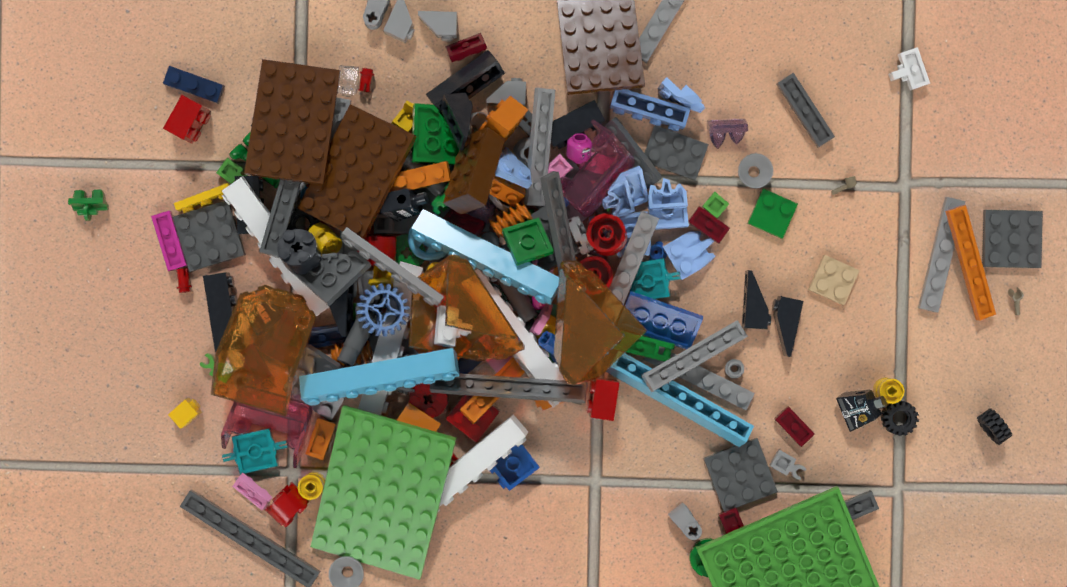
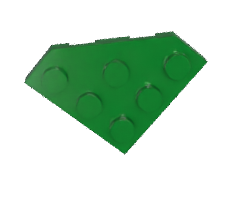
[412,103,459,166]

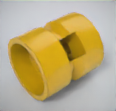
[308,222,342,255]
[873,377,905,404]
[298,471,326,500]

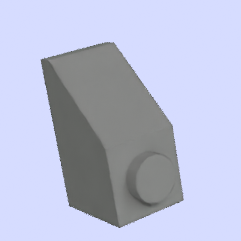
[383,0,415,43]
[418,11,458,41]
[486,78,526,107]

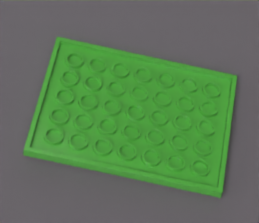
[310,405,457,580]
[696,486,879,587]

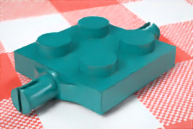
[630,258,681,299]
[222,428,288,474]

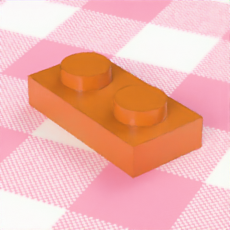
[305,417,337,460]

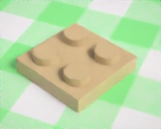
[808,255,860,305]

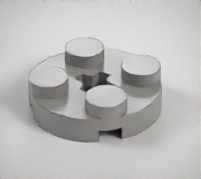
[568,216,593,255]

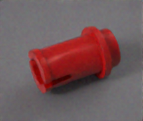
[358,68,375,93]
[176,268,192,293]

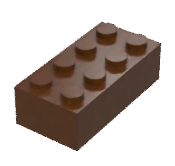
[443,127,505,214]

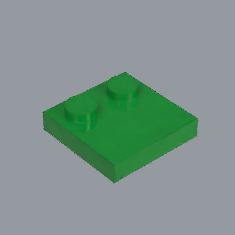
[747,188,798,239]
[502,217,554,266]

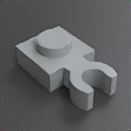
[769,449,806,480]

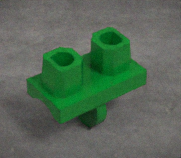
[68,189,109,221]

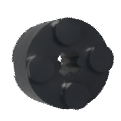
[277,229,321,275]

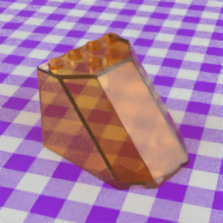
[409,255,525,361]
[554,260,647,386]
[211,285,316,416]

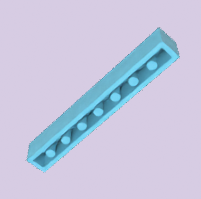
[412,209,562,305]
[299,348,460,405]
[606,350,754,447]

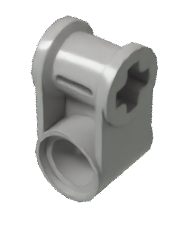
[363,0,390,30]
[668,502,702,540]

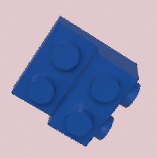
[489,444,540,491]

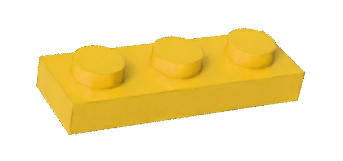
[173,183,231,213]

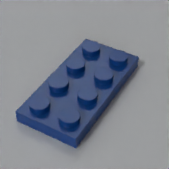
[618,291,703,349]

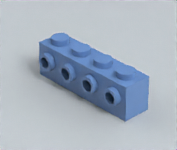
[610,89,691,131]

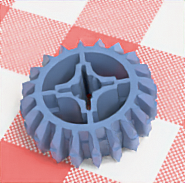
[356,283,410,337]

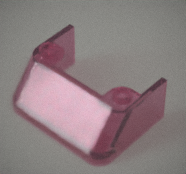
[560,120,635,217]
[221,387,313,469]

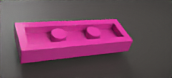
[151,210,187,271]

